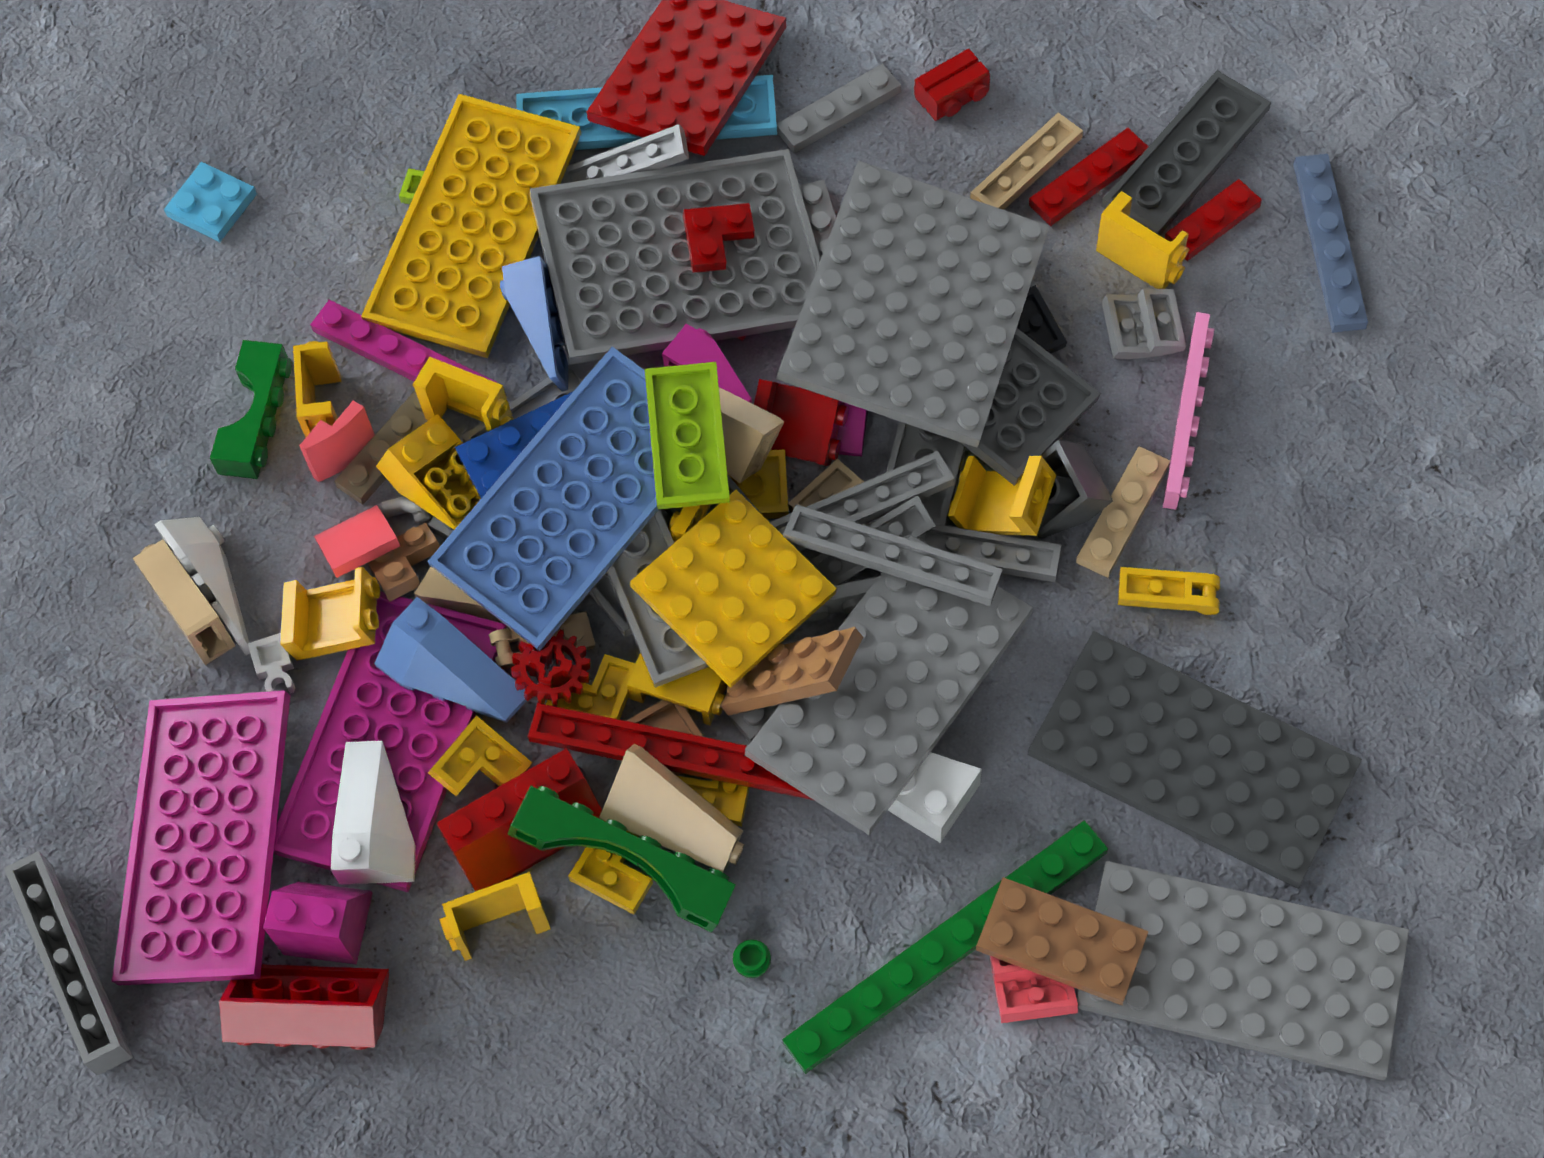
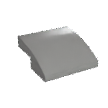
[1101,288,1186,359]

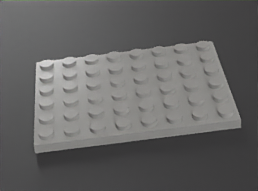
[530,149,821,365]
[776,161,1050,448]

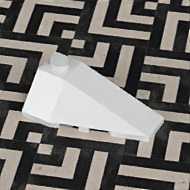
[155,517,250,656]
[331,741,416,885]

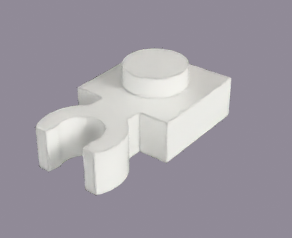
[248,633,295,694]

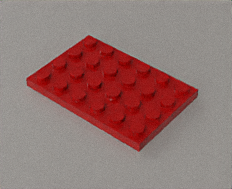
[586,0,787,156]

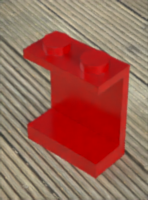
[754,379,849,466]

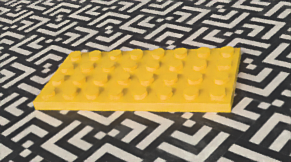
[361,94,581,358]

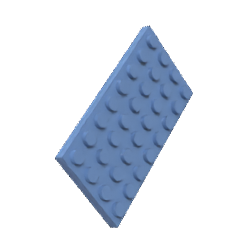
[427,346,724,651]

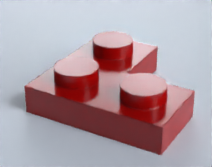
[683,203,755,273]

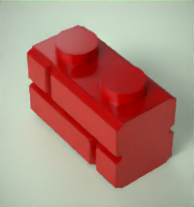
[914,49,990,121]

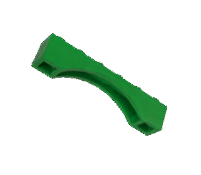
[508,785,736,933]

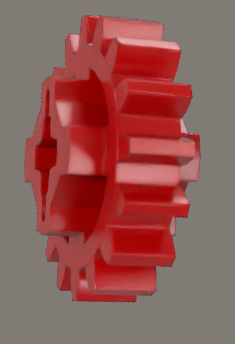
[511,629,590,707]

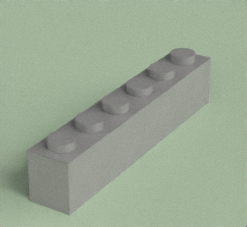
[4,851,133,1076]

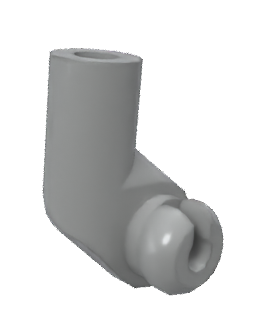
[382,496,432,523]

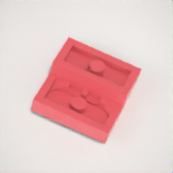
[299,400,375,482]
[314,505,400,578]
[990,956,1078,1023]

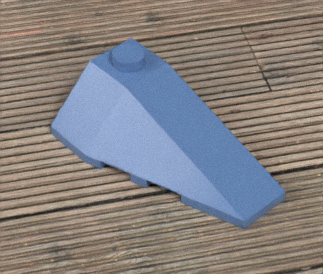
[500,256,568,392]
[374,597,527,723]

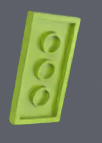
[645,362,730,510]

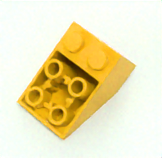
[376,414,481,530]

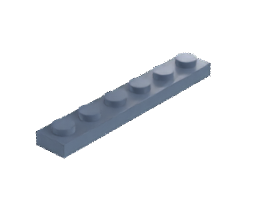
[1293,154,1368,333]

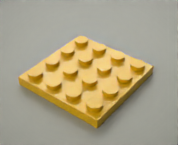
[630,490,837,688]

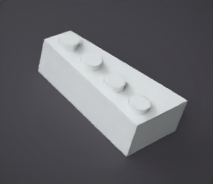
[888,752,982,843]

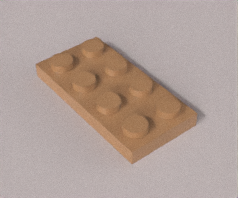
[720,627,863,716]
[976,877,1148,1005]

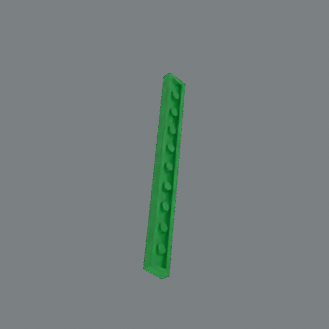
[782,820,1108,1074]

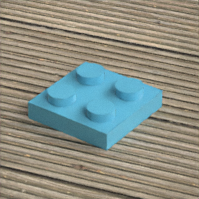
[164,162,257,242]

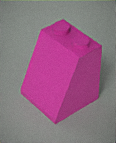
[263,881,373,965]

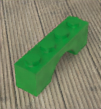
[210,340,292,479]

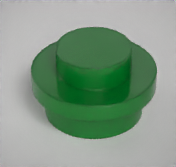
[733,940,771,978]

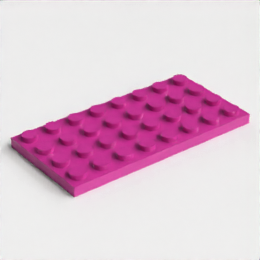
[274,591,507,892]
[112,690,290,986]

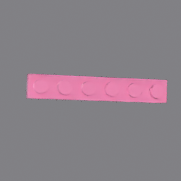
[1162,312,1214,510]

